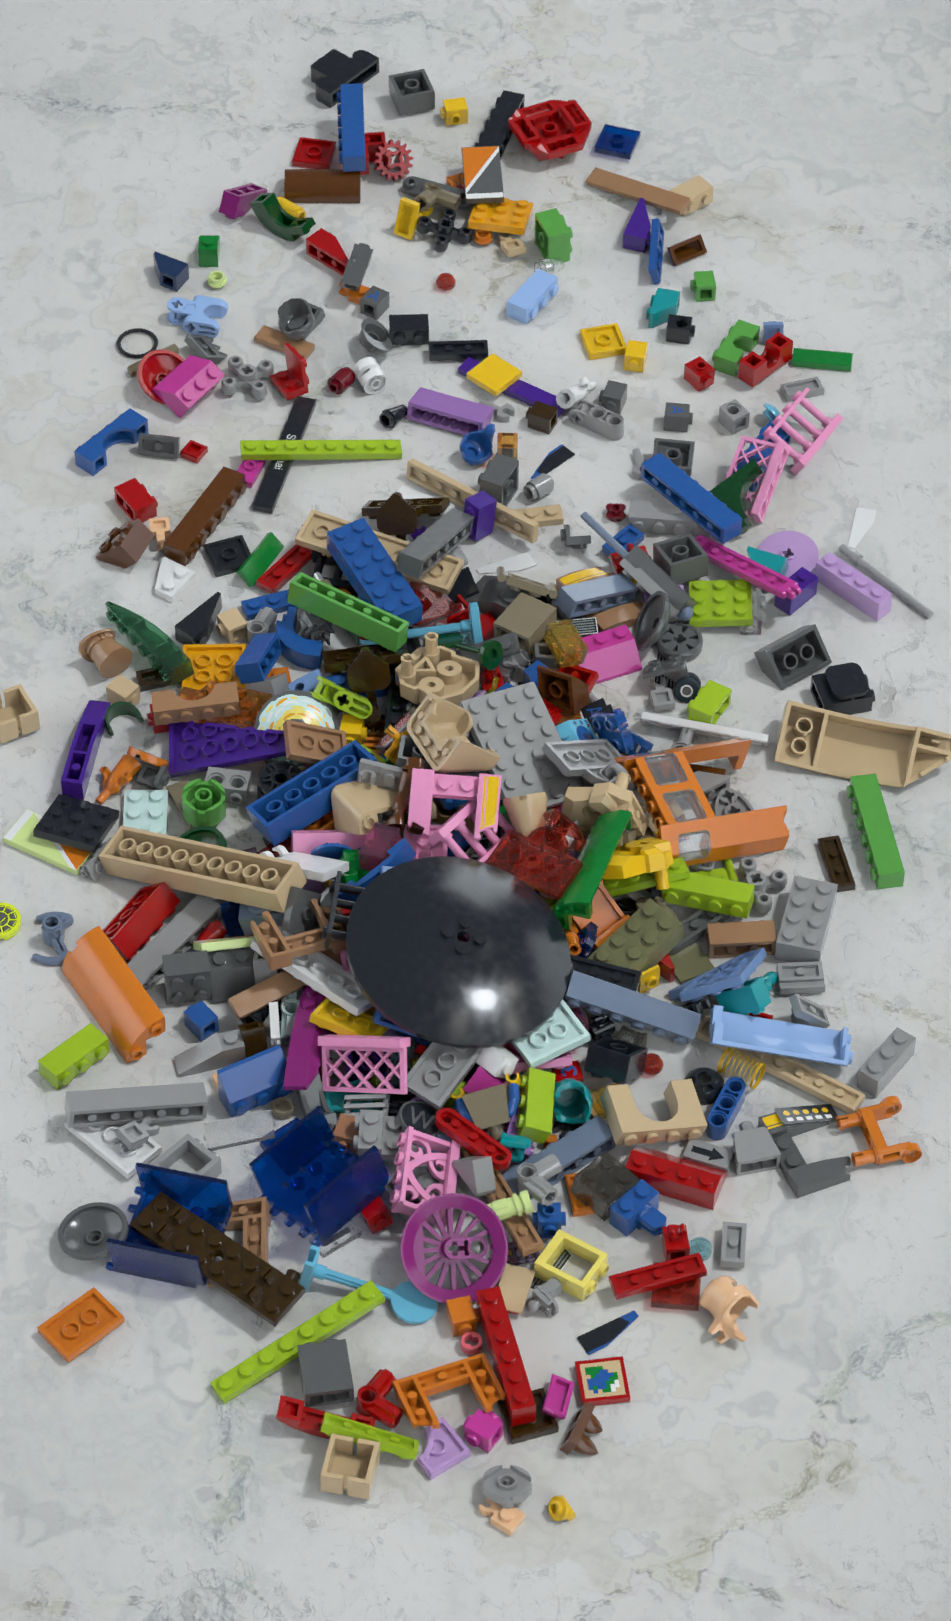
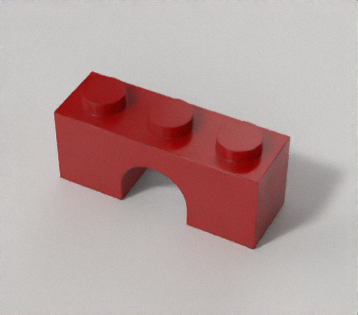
[738,332,793,387]

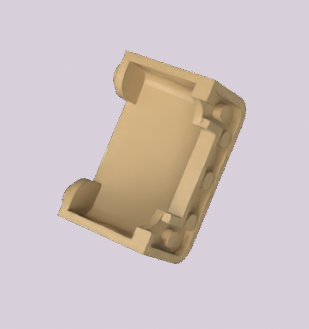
[407,693,500,773]
[331,780,437,835]

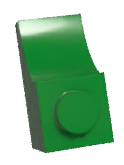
[198,235,220,267]

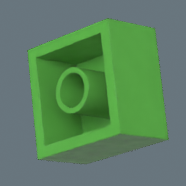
[534,208,573,266]

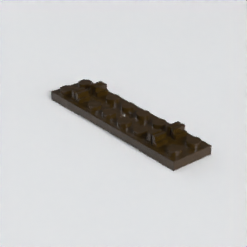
[130,1191,306,1327]

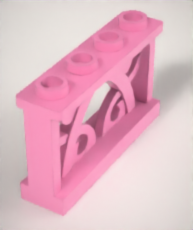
[390,1126,461,1229]

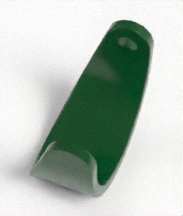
[105,701,144,736]

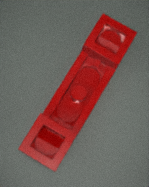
[276,1395,376,1439]

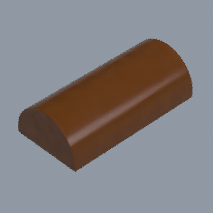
[284,169,361,203]

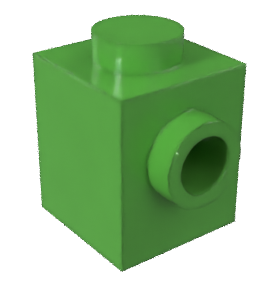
[690,271,716,302]

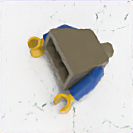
[451,1073,521,1140]

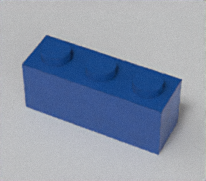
[234,632,283,684]

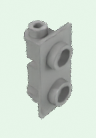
[80,837,111,883]

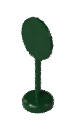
[438,633,503,670]

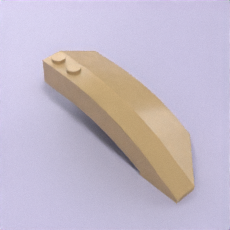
[774,700,951,788]

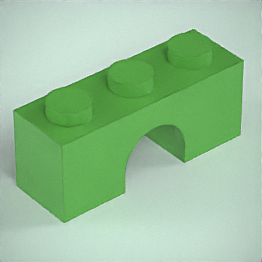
[712,319,760,377]

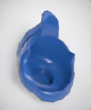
[459,423,495,465]

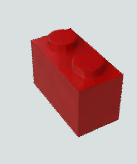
[114,478,158,523]

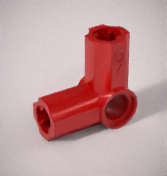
[356,1369,404,1429]

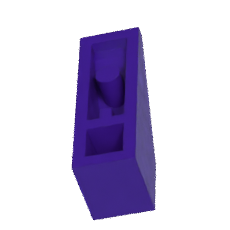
[623,198,651,253]

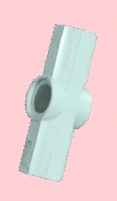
[280,988,303,1046]

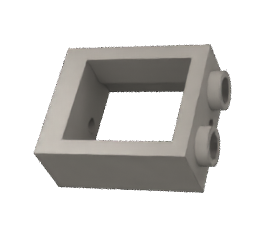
[148,1134,222,1206]

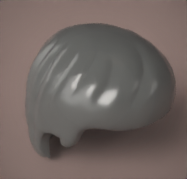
[278,298,315,340]

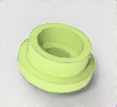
[207,271,227,288]

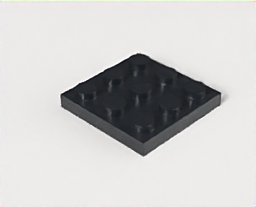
[33,794,119,853]

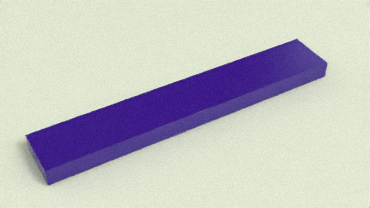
[458,357,566,418]

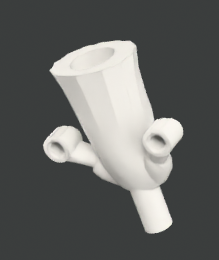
[556,376,597,409]

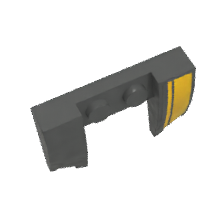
[757,1112,851,1198]

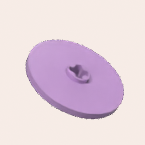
[758,531,819,578]

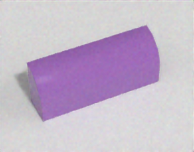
[407,387,494,435]

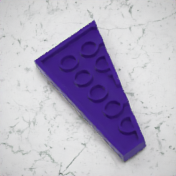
[169,721,286,778]

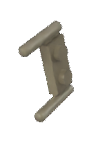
[497,566,557,599]

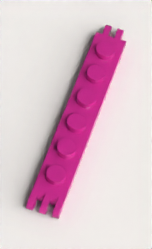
[695,535,802,600]

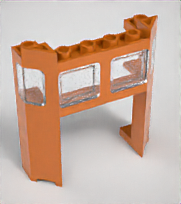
[614,738,790,866]

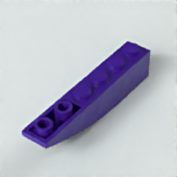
[61,700,111,801]

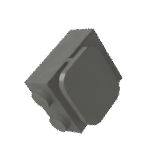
[297,1339,354,1407]

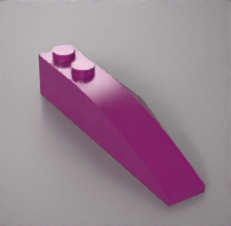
[283,986,338,1090]

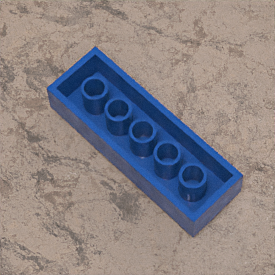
[327,518,423,626]
[246,740,377,846]

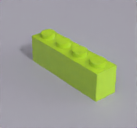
[661,872,755,919]

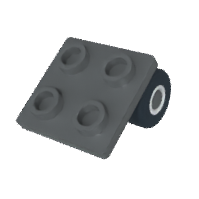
[643,654,701,703]

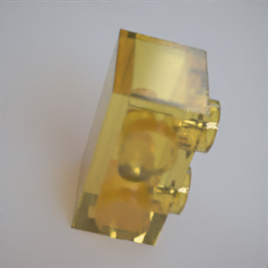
[543,619,588,668]

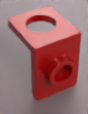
[447,594,469,624]

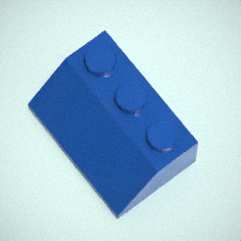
[217,1045,293,1118]

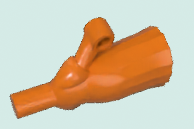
[95,754,142,805]

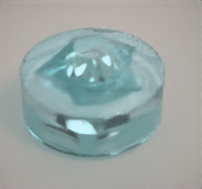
[689,1237,712,1261]

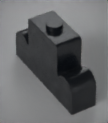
[311,49,379,108]

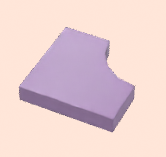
[417,1417,471,1480]

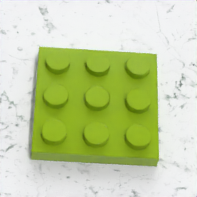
[689,579,753,627]

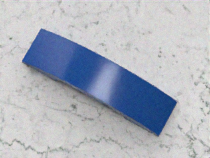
[338,838,416,902]

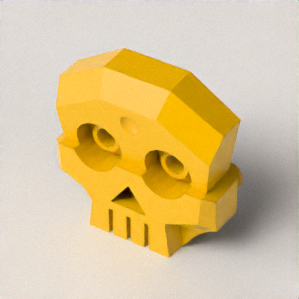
[602,837,674,890]

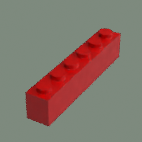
[476,1286,536,1426]

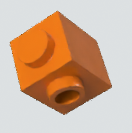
[446,1295,480,1337]

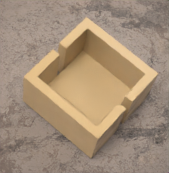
[0,684,40,744]
[320,1434,380,1500]

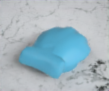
[763,404,780,421]

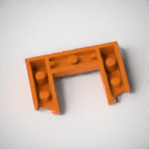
[393,1353,506,1429]

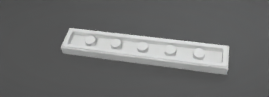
[641,712,770,747]

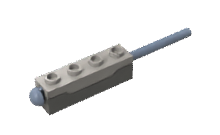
[581,512,697,621]

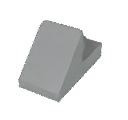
[789,993,830,1028]

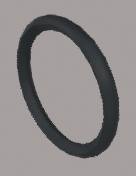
[117,328,158,358]

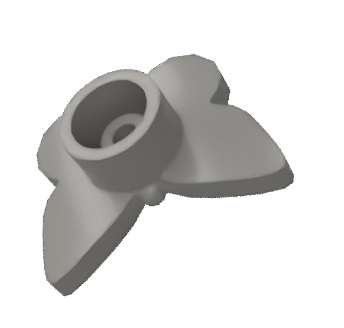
[501,649,532,673]

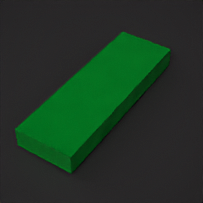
[792,348,853,371]
[236,532,284,588]

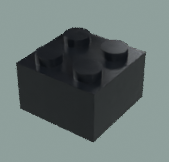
[584,1036,648,1084]

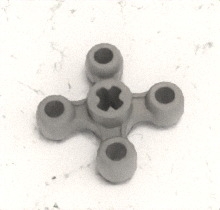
[221,356,274,399]
[732,857,787,914]

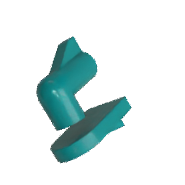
[500,1132,531,1163]

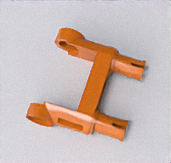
[836,1096,922,1167]

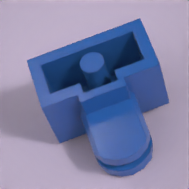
[609,1179,667,1237]

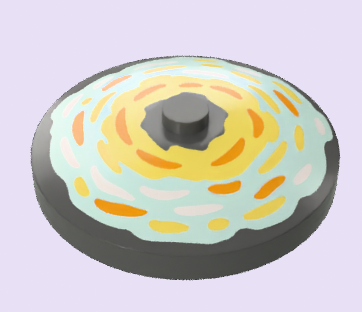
[254,690,339,771]

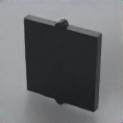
[443,567,480,606]

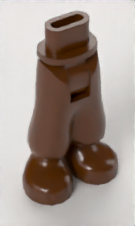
[385,757,425,835]

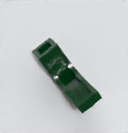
[250,193,316,241]

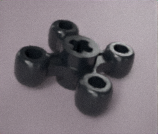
[416,208,473,253]

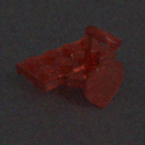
[485,809,585,900]

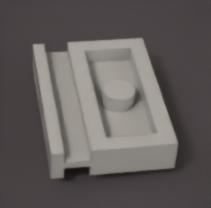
[776,961,826,994]

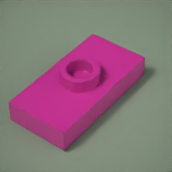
[237,460,267,488]

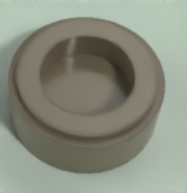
[271,1097,295,1120]

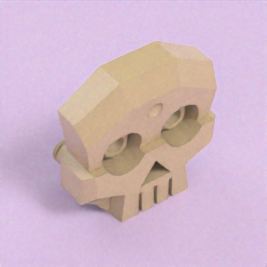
[395,632,480,705]
[561,772,649,842]

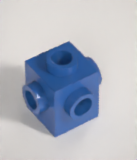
[532,1202,566,1238]

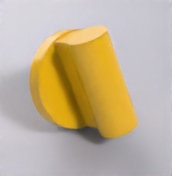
[548,1495,576,1521]

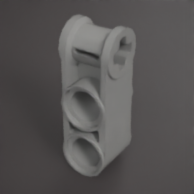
[568,399,624,440]

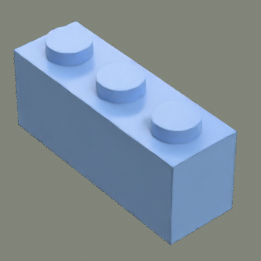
[507,269,559,324]

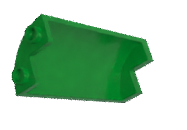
[553,810,632,930]

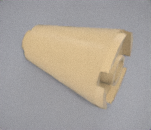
[503,792,547,853]

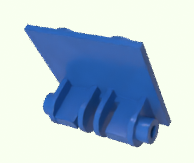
[591,708,635,754]

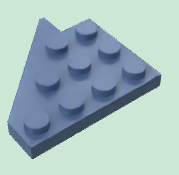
[668,947,767,1002]

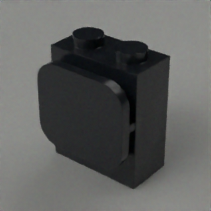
[810,662,875,715]

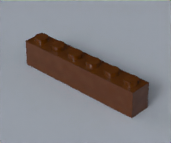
[163,466,247,566]

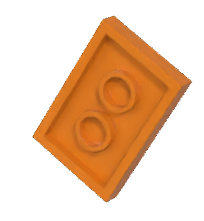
[37,1287,125,1363]

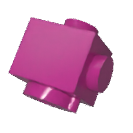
[463,1409,503,1453]

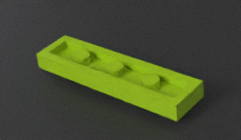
[320,1412,419,1460]

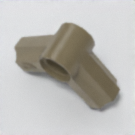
[413,182,461,212]

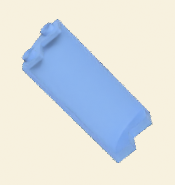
[709,1005,853,1067]

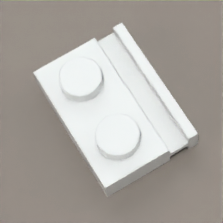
[265,1002,280,1049]

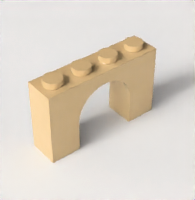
[600,1079,708,1146]

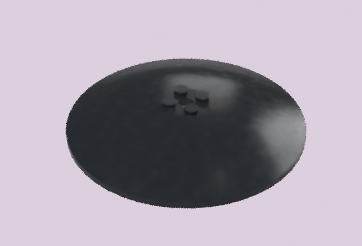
[345,856,571,1048]

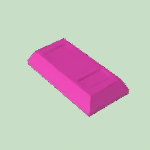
[542,1374,575,1420]

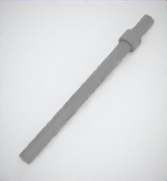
[838,544,933,619]

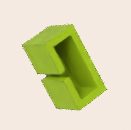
[687,679,732,725]

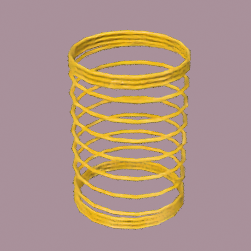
[717,1047,766,1089]

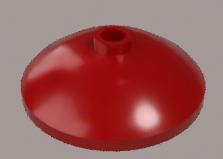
[137,349,185,405]

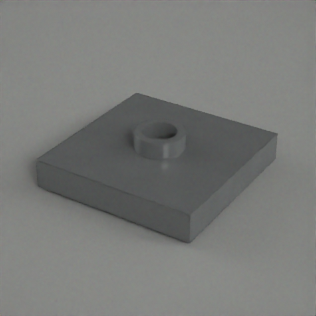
[281,886,322,934]

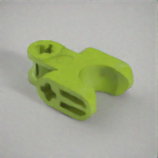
[309,675,372,719]

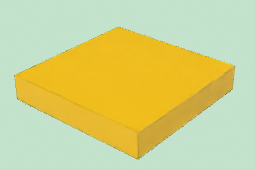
[579,323,627,360]
[466,353,522,397]

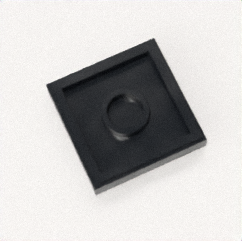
[203,535,251,578]

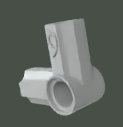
[517,1153,562,1207]

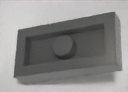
[138,433,180,459]

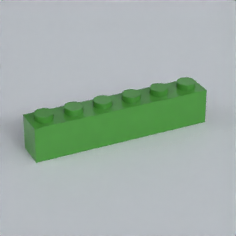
[287,572,409,652]
[846,773,905,889]

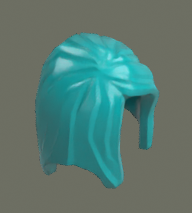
[553,1078,592,1124]

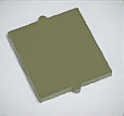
[669,942,715,985]

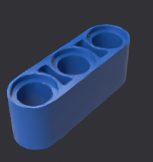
[706,1076,746,1141]

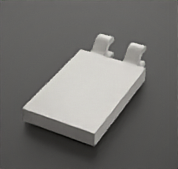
[260,845,349,882]

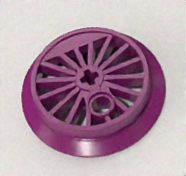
[400,1193,508,1303]

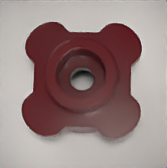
[606,503,626,522]

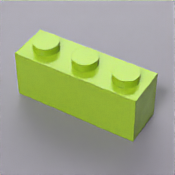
[38,1023,110,1090]
[515,1067,555,1144]

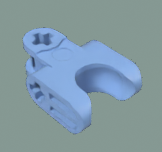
[167,295,229,338]

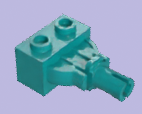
[716,971,778,1015]

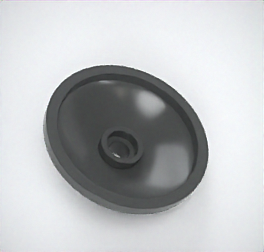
[633,591,671,651]
[58,1202,129,1261]

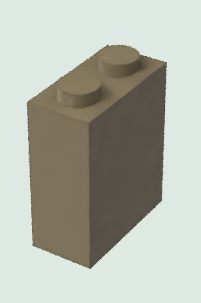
[493,592,557,653]

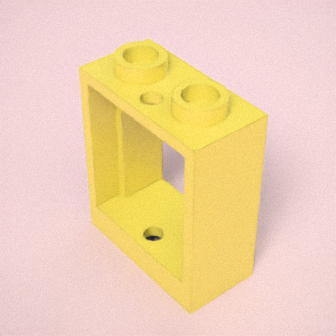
[534,1229,609,1301]

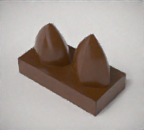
[559,1402,603,1455]

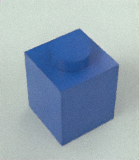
[183,1000,219,1042]

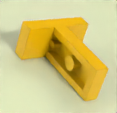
[393,197,434,240]

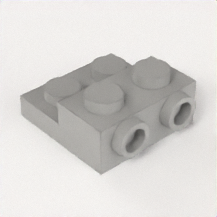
[353,1110,403,1160]

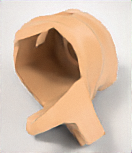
[699,1276,760,1344]

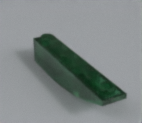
[105,601,195,686]

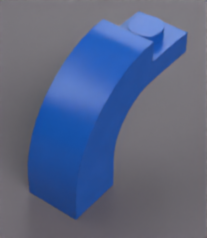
[276,606,323,671]

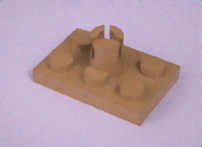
[283,719,347,767]

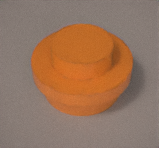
[474,230,493,245]

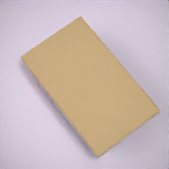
[498,1263,536,1315]

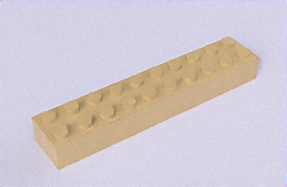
[98,825,307,913]

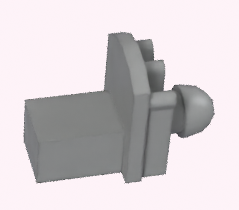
[527,1277,562,1316]

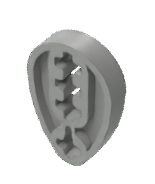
[714,788,754,816]

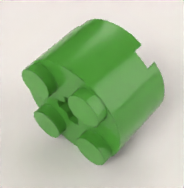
[182,778,226,827]

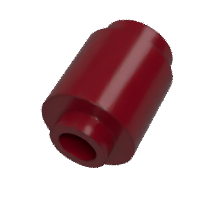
[327,367,355,395]

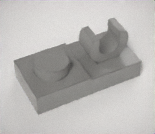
[357,758,402,790]

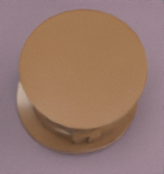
[79,628,133,678]

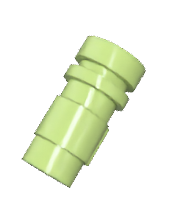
[487,1190,534,1221]

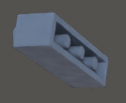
[555,573,638,618]

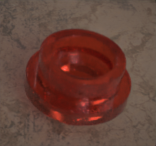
[436,273,456,291]
[644,1053,663,1075]

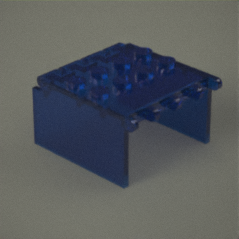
[249,1105,390,1247]
[105,1162,233,1288]

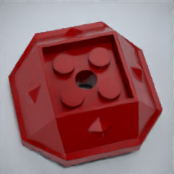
[508,100,592,162]

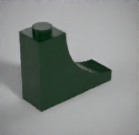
[710,459,762,538]

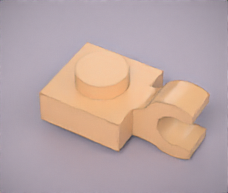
[149,517,171,551]

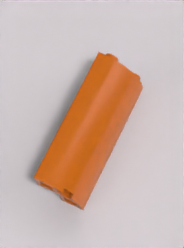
[62,926,166,1064]

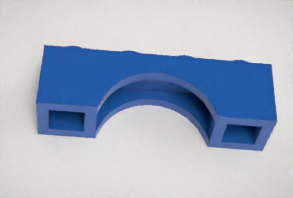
[74,408,149,476]

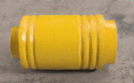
[277,196,306,218]

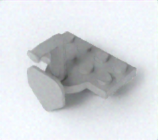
[542,739,634,791]

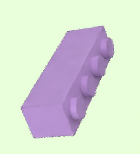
[815,552,893,621]

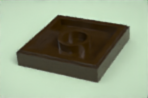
[497,1388,559,1445]

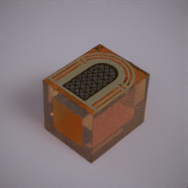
[497,433,518,459]

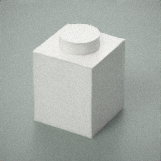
[476,1045,519,1078]

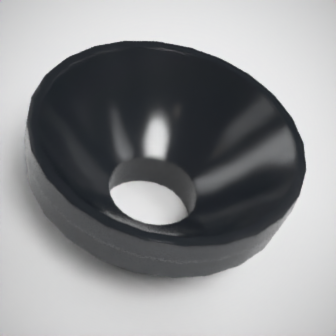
[685,1067,725,1105]

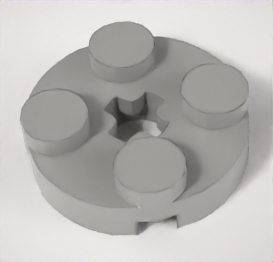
[482,1465,532,1509]

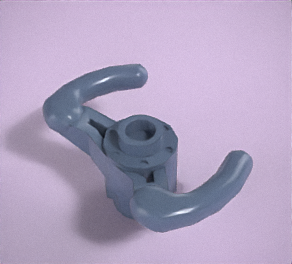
[32,911,74,965]

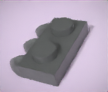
[184,334,228,364]

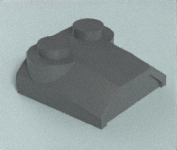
[653,438,695,476]

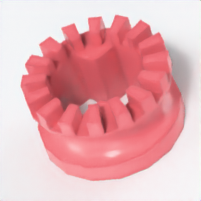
[461,1331,483,1356]

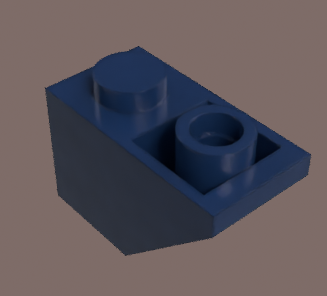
[153,251,189,292]

